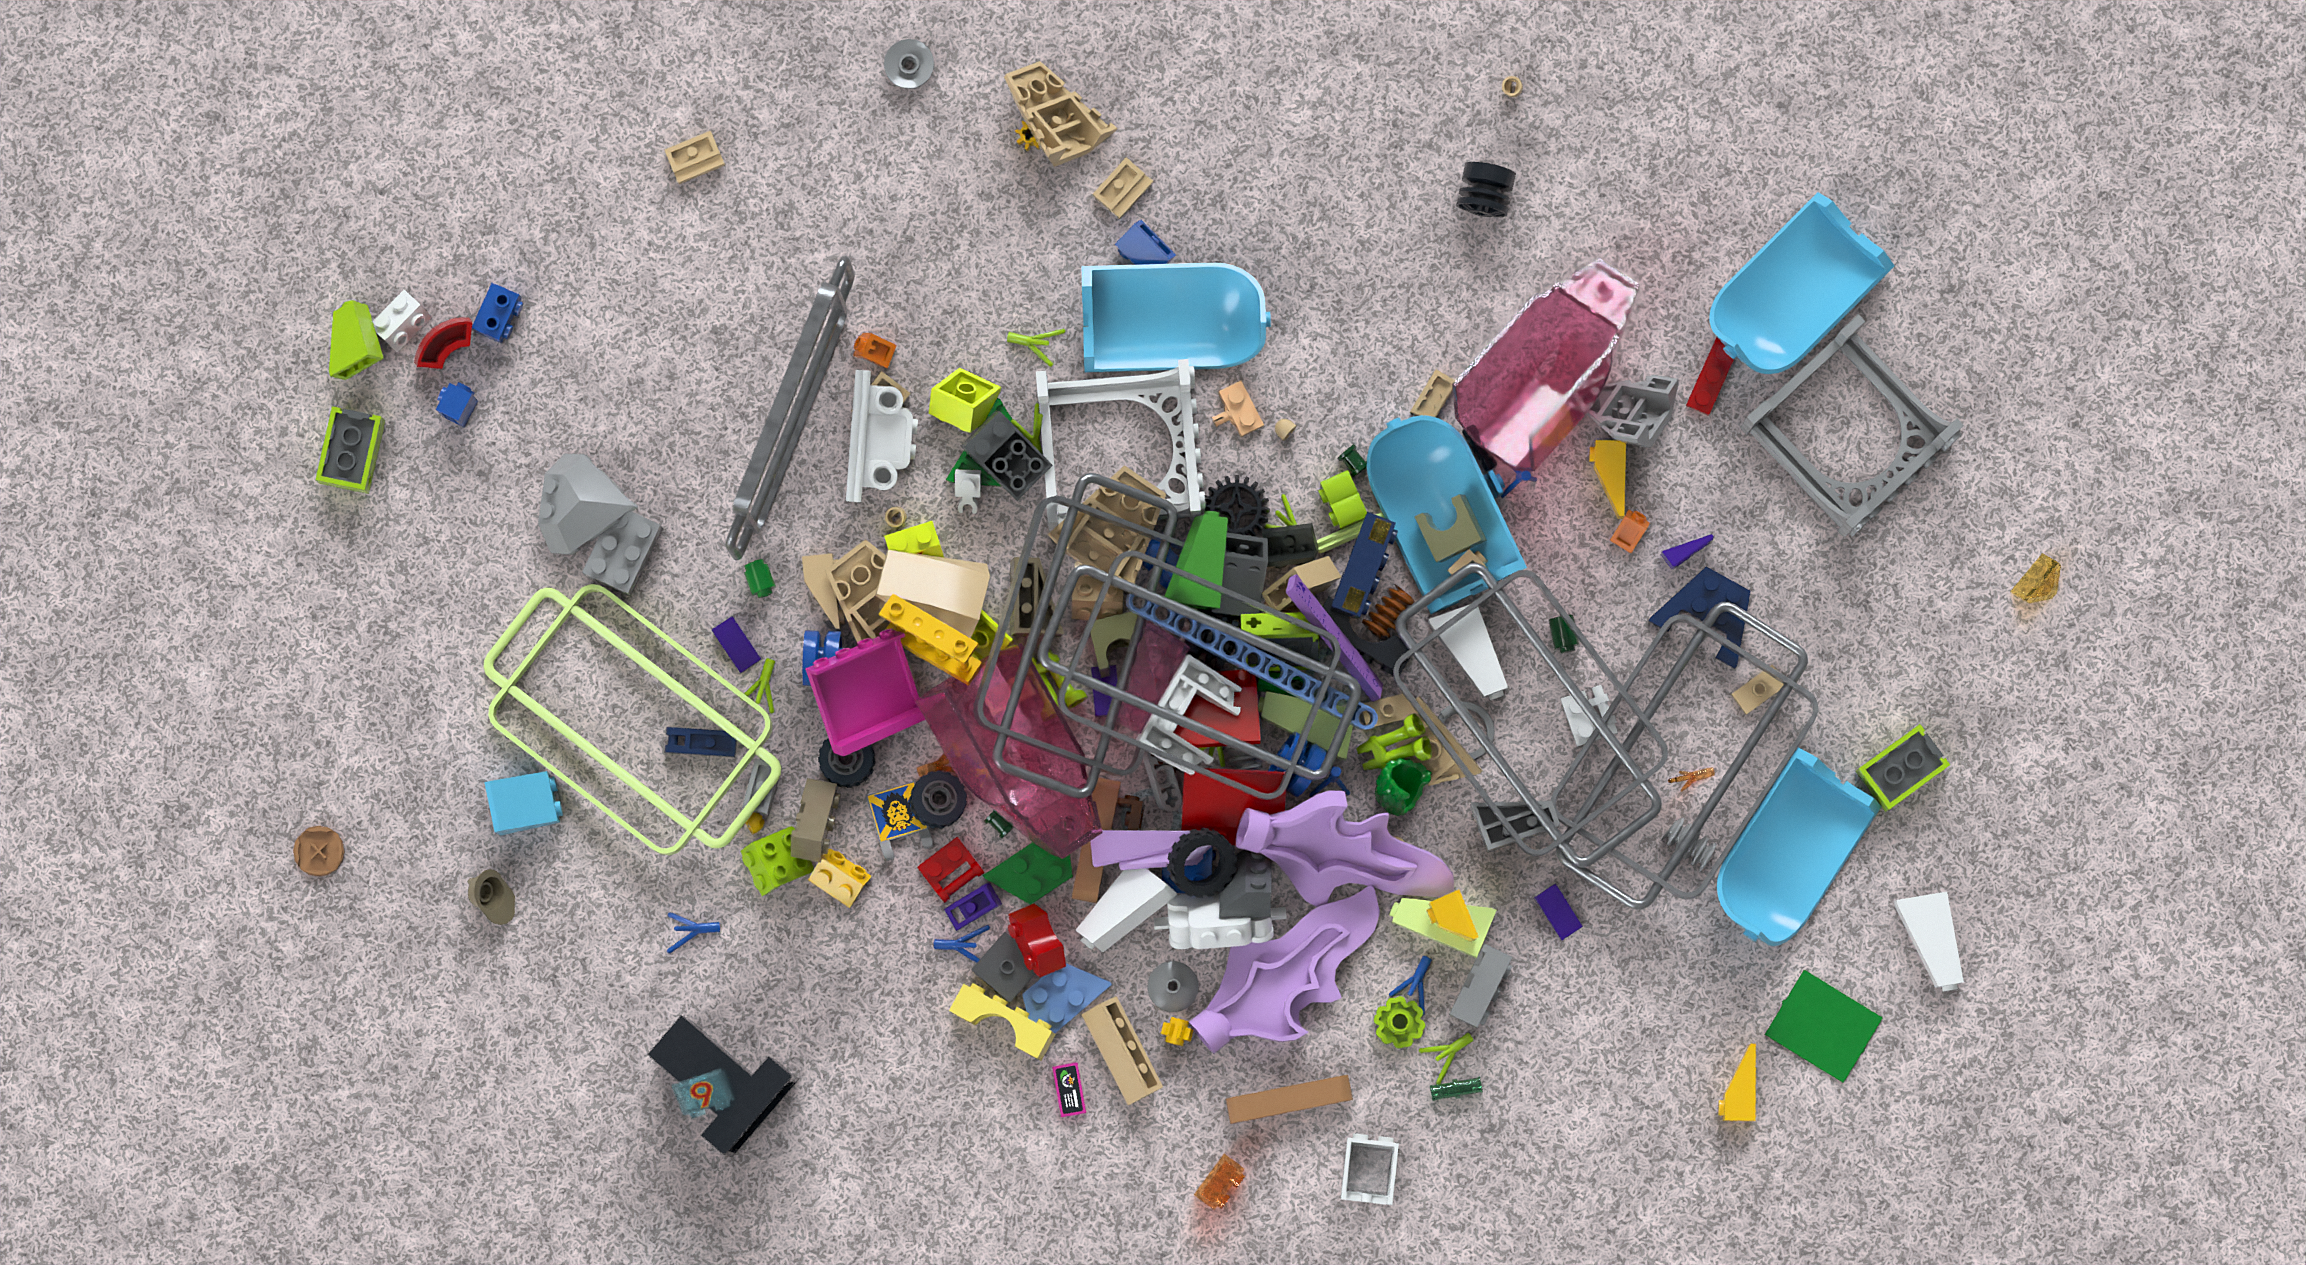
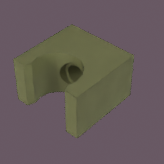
[1414,494,1487,563]
[1090,612,1150,678]

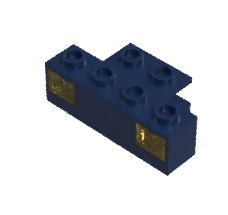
[1330,512,1398,620]

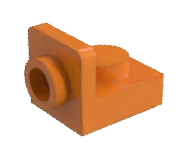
[853,333,897,368]
[1610,510,1650,553]

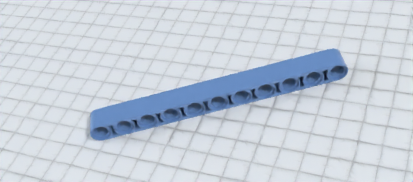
[1126,593,1378,730]

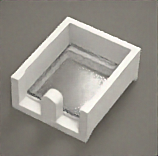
[1341,1133,1399,1205]

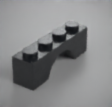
[1322,596,1411,677]

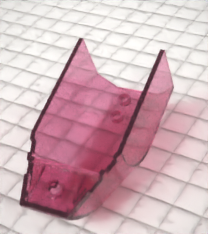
[1452,258,1640,471]
[915,643,1103,859]

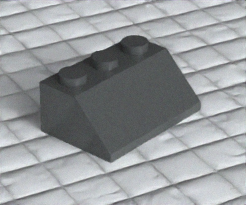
[1219,849,1271,918]

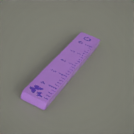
[1286,574,1383,702]

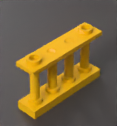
[879,594,983,686]

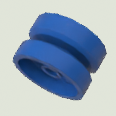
[802,630,843,686]
[1268,732,1326,797]

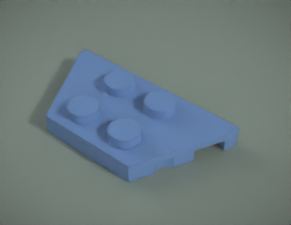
[1022,963,1112,1033]

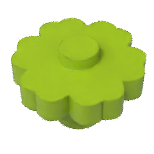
[1373,996,1425,1049]

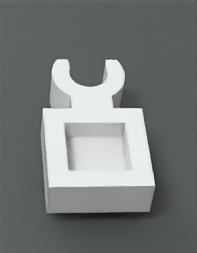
[955,469,981,514]

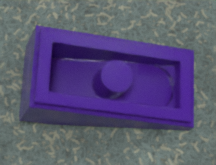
[1660,534,1714,570]
[711,616,762,673]
[1091,665,1121,718]
[944,883,1002,931]
[1534,883,1583,941]

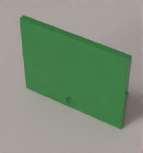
[1764,970,1883,1083]

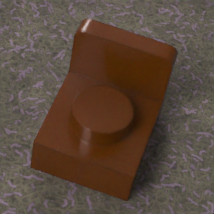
[1117,795,1145,831]

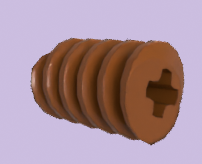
[1362,584,1415,640]

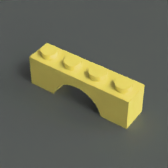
[949,983,1056,1061]

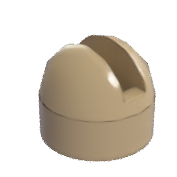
[1502,76,1523,97]
[1275,419,1297,441]
[885,507,907,527]

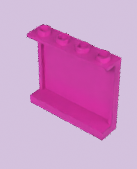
[806,629,931,756]

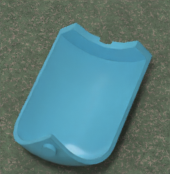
[1709,192,1895,374]
[1081,263,1271,372]
[1367,415,1527,614]
[1717,747,1882,946]

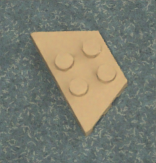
[1396,696,1483,786]

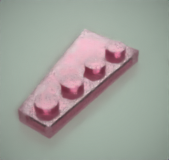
[1117,620,1190,735]

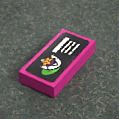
[1052,1062,1086,1117]

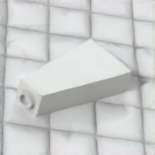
[1428,604,1508,701]
[1076,868,1177,952]
[1894,892,1964,991]

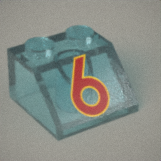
[671,1068,735,1119]

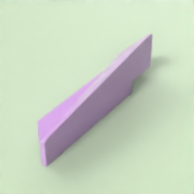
[1090,830,1211,870]

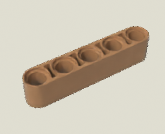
[1072,777,1121,904]
[1225,1075,1353,1124]

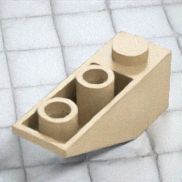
[802,553,845,631]

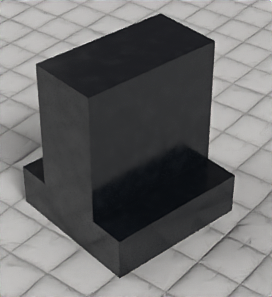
[647,1015,799,1157]

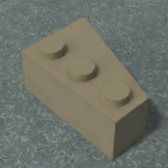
[1010,557,1064,637]
[791,778,841,862]

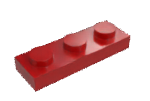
[1686,337,1734,416]

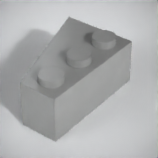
[1470,801,1560,853]
[1449,944,1512,1028]

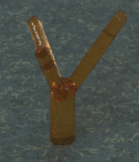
[917,735,972,777]
[1668,767,1715,792]

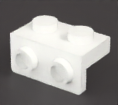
[373,290,432,352]

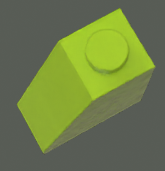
[329,300,384,380]

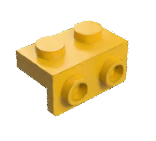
[808,849,871,908]

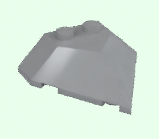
[1566,375,1679,448]
[538,454,638,555]

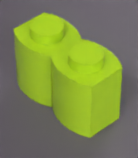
[1318,470,1367,530]

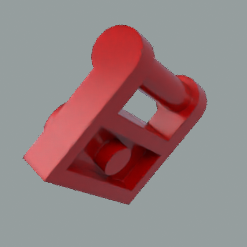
[917,836,985,904]

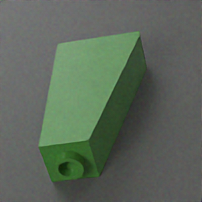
[1164,511,1228,611]

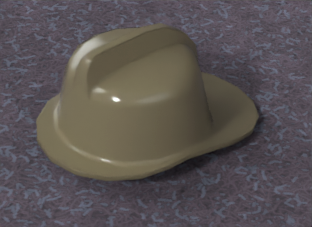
[467,869,515,925]

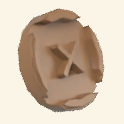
[293,826,345,877]

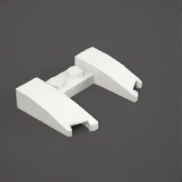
[1135,654,1241,775]

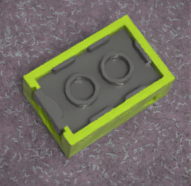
[315,406,385,494]
[1241,612,1319,671]
[1855,724,1950,812]

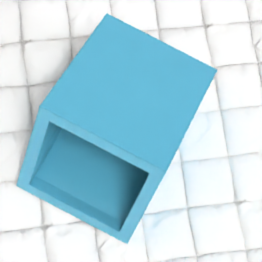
[484,771,563,836]

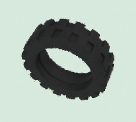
[1167,828,1237,898]

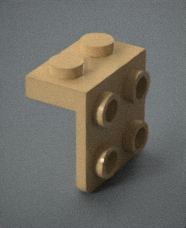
[1072,561,1124,620]

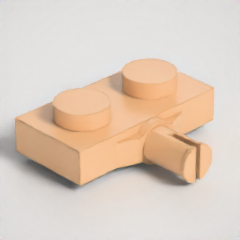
[1212,381,1264,437]

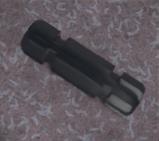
[1462,424,1497,471]

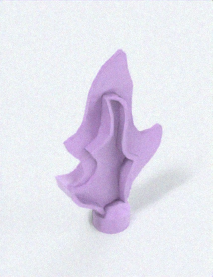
[1236,790,1454,907]
[1189,886,1380,1054]

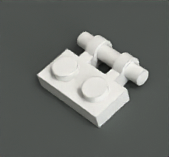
[1560,685,1618,747]

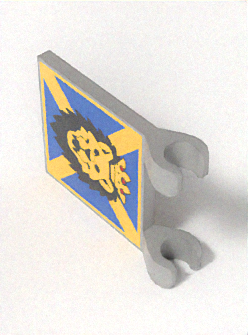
[866,781,934,861]

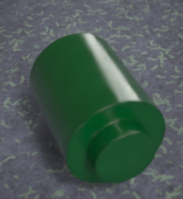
[1548,615,1579,654]

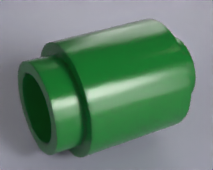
[744,559,776,598]

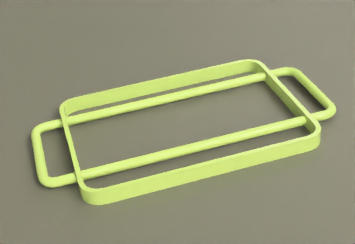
[484,584,781,855]

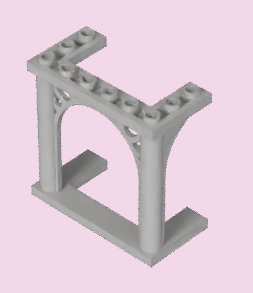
[1740,314,1964,538]

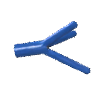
[1501,459,1537,498]
[1309,766,1350,797]
[667,912,720,953]
[934,925,990,963]
[1389,956,1432,1016]

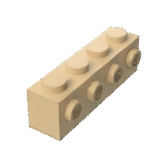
[1081,996,1163,1105]

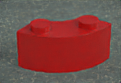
[414,317,473,369]
[1008,903,1066,977]

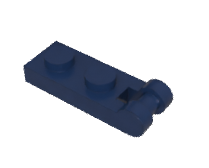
[664,727,737,758]

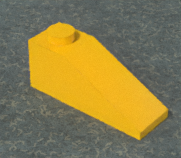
[1589,440,1626,519]
[1718,1044,1756,1121]

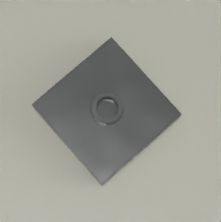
[971,932,1036,1004]

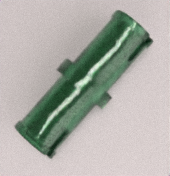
[1430,1076,1483,1101]

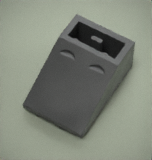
[960,410,1053,501]
[1210,533,1268,617]

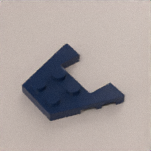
[1648,566,1751,669]

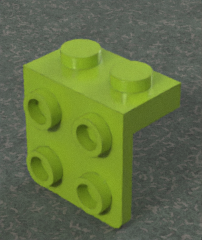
[740,826,814,896]

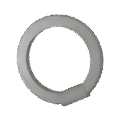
[1438,701,1495,760]

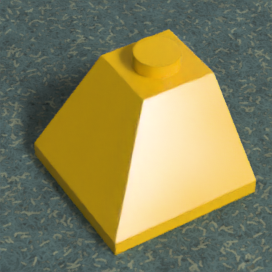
[1426,889,1479,942]

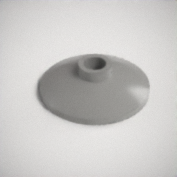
[884,39,934,89]
[1147,961,1198,1012]

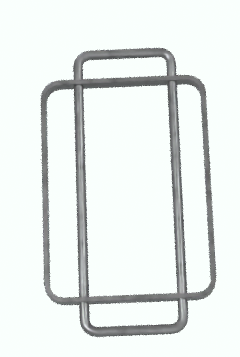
[725,256,855,560]
[973,473,1186,799]
[1038,550,1361,799]
[1393,563,1668,867]
[1551,602,1818,910]

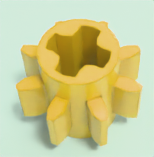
[1015,121,1040,151]
[1160,1017,1194,1046]

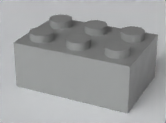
[582,511,663,597]

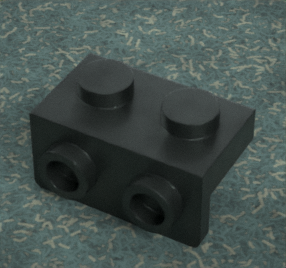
[1262,523,1319,568]

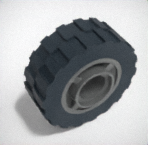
[818,738,876,788]
[909,770,967,829]

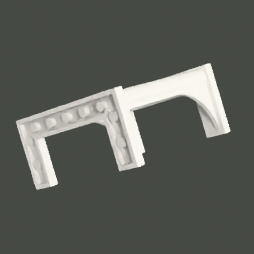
[1036,359,1205,532]

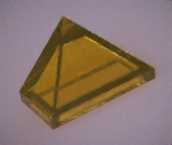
[2010,553,2061,603]

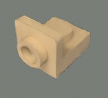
[1448,549,1489,574]

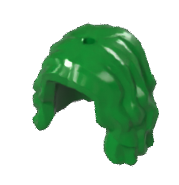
[1375,758,1432,816]

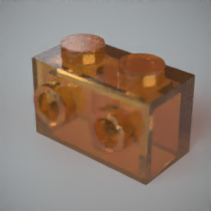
[1194,1154,1245,1210]

